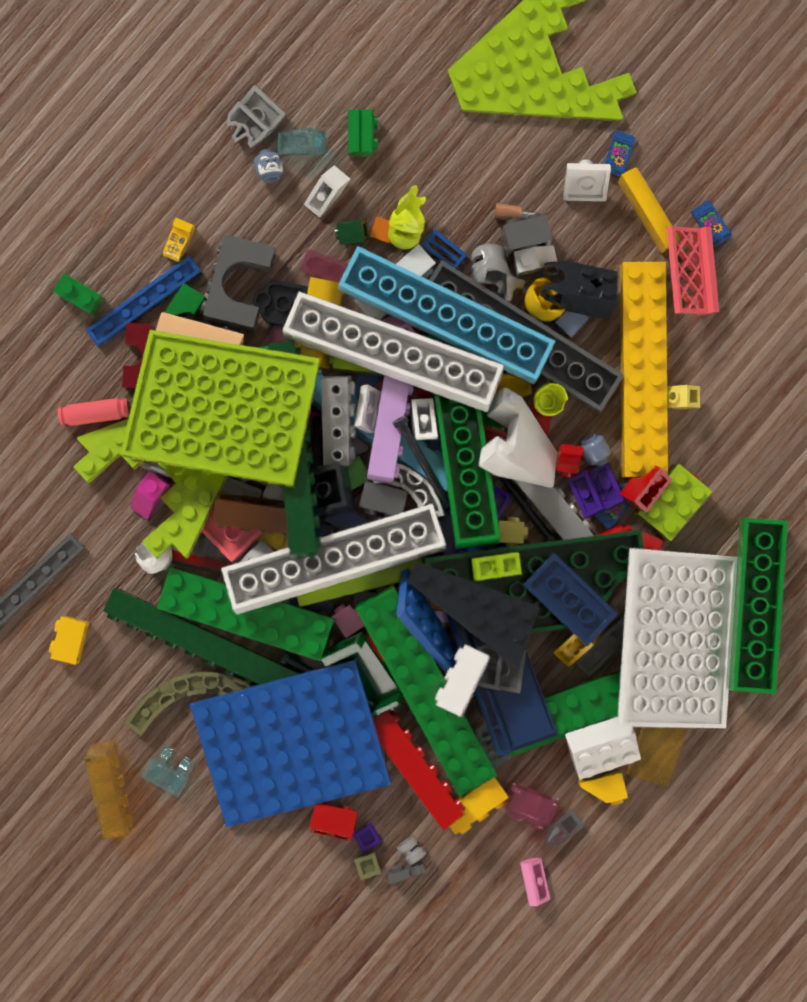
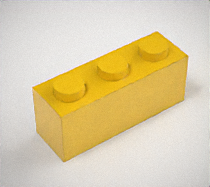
[450,777,509,835]

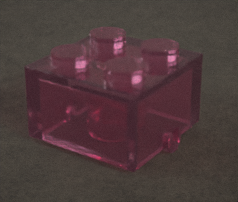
[505,783,559,830]

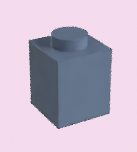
[554,310,589,339]

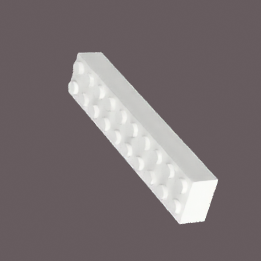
[283,292,504,413]
[221,504,446,614]

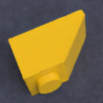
[578,770,628,805]

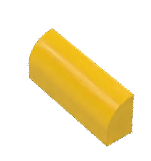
[618,167,681,254]
[298,277,343,370]

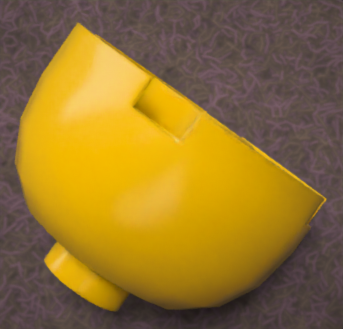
[525,278,566,322]

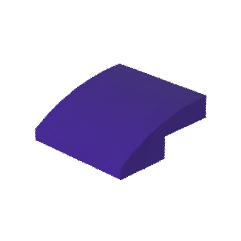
[567,462,626,519]

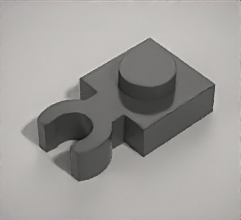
[388,862,425,884]

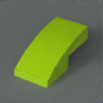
[472,552,522,581]

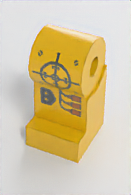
[163,218,196,262]

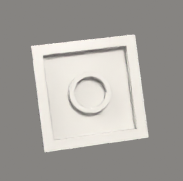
[563,159,611,202]

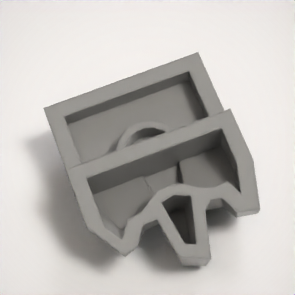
[227,85,287,148]

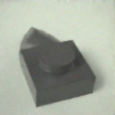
[544,808,585,846]

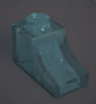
[277,127,326,156]

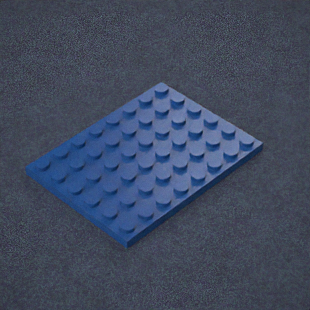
[190,659,392,827]

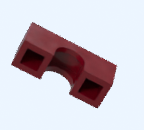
[122,323,156,390]

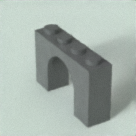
[201,235,276,333]

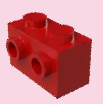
[309,802,358,842]

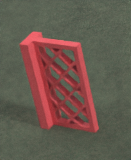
[667,226,719,316]

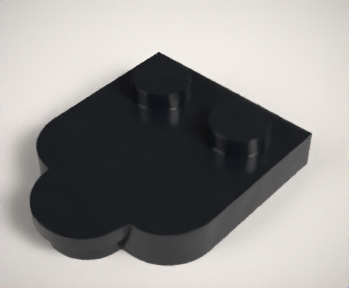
[253,280,308,326]

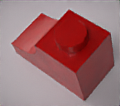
[555,444,584,478]
[620,465,672,513]

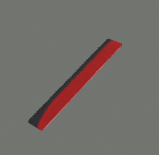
[171,550,234,575]

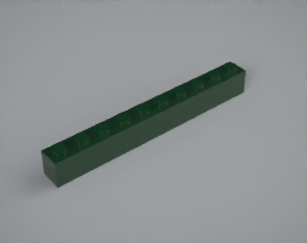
[269,340,322,559]
[103,588,301,685]

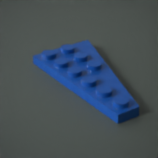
[397,568,475,696]

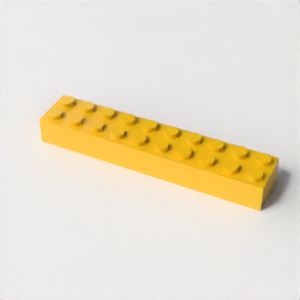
[620,262,668,478]

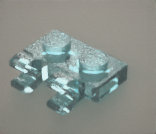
[141,746,192,797]

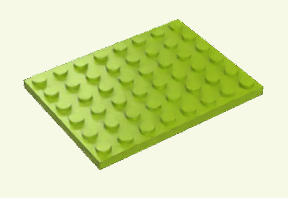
[120,330,320,487]

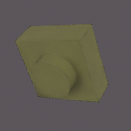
[354,852,381,880]

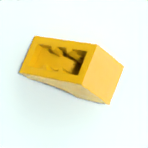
[553,631,603,667]

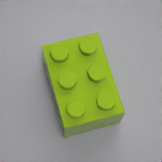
[635,464,712,541]

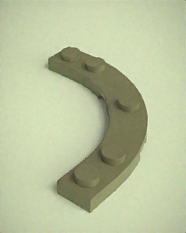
[124,671,253,736]

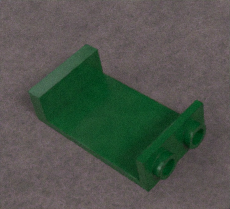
[321,632,403,719]

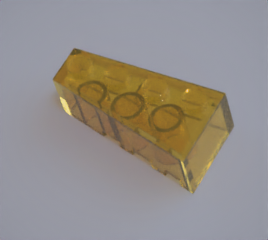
[85,740,133,840]

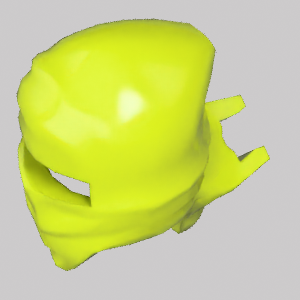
[387,185,426,250]

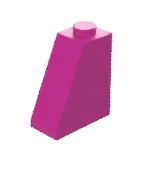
[131,472,173,520]

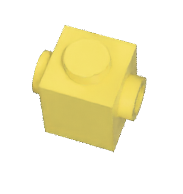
[667,385,700,409]
[498,517,528,547]

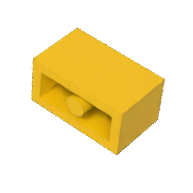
[49,616,90,665]

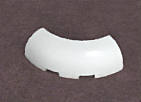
[373,463,445,517]

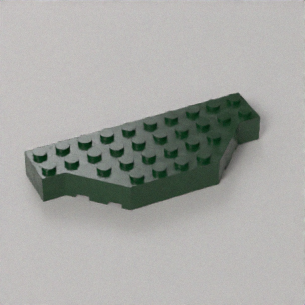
[423,530,644,633]

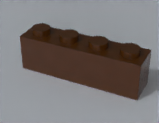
[212,492,288,536]

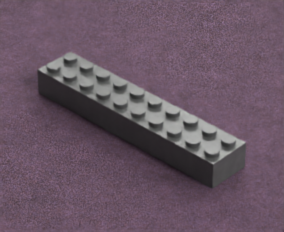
[429,260,624,414]

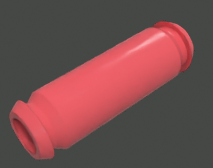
[58,397,130,427]

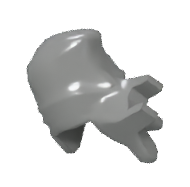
[471,243,525,303]

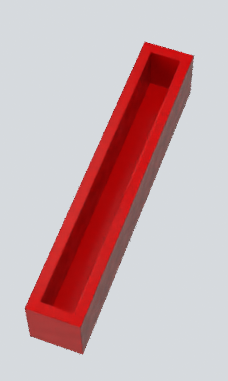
[373,710,466,831]

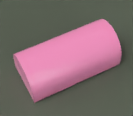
[520,858,550,906]

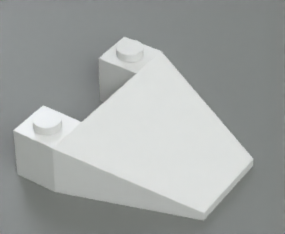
[479,387,558,488]

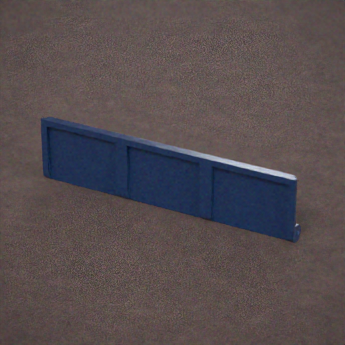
[415,507,558,757]

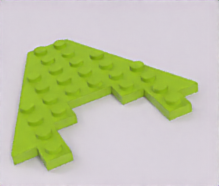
[448,0,636,121]
[73,419,229,559]

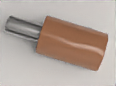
[494,203,535,221]

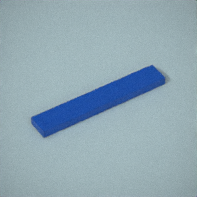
[86,255,202,347]

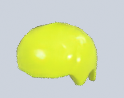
[533,383,568,416]

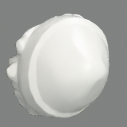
[135,543,173,574]

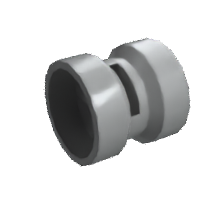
[397,835,426,866]

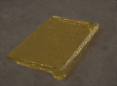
[626,727,687,787]

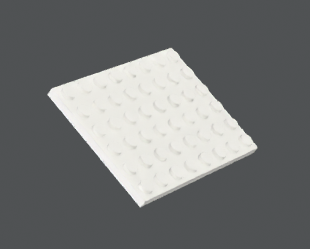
[617,548,738,728]

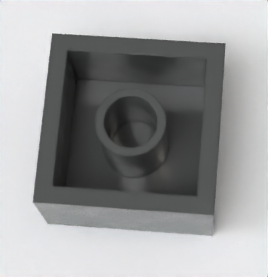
[501,213,552,257]
[359,481,408,518]

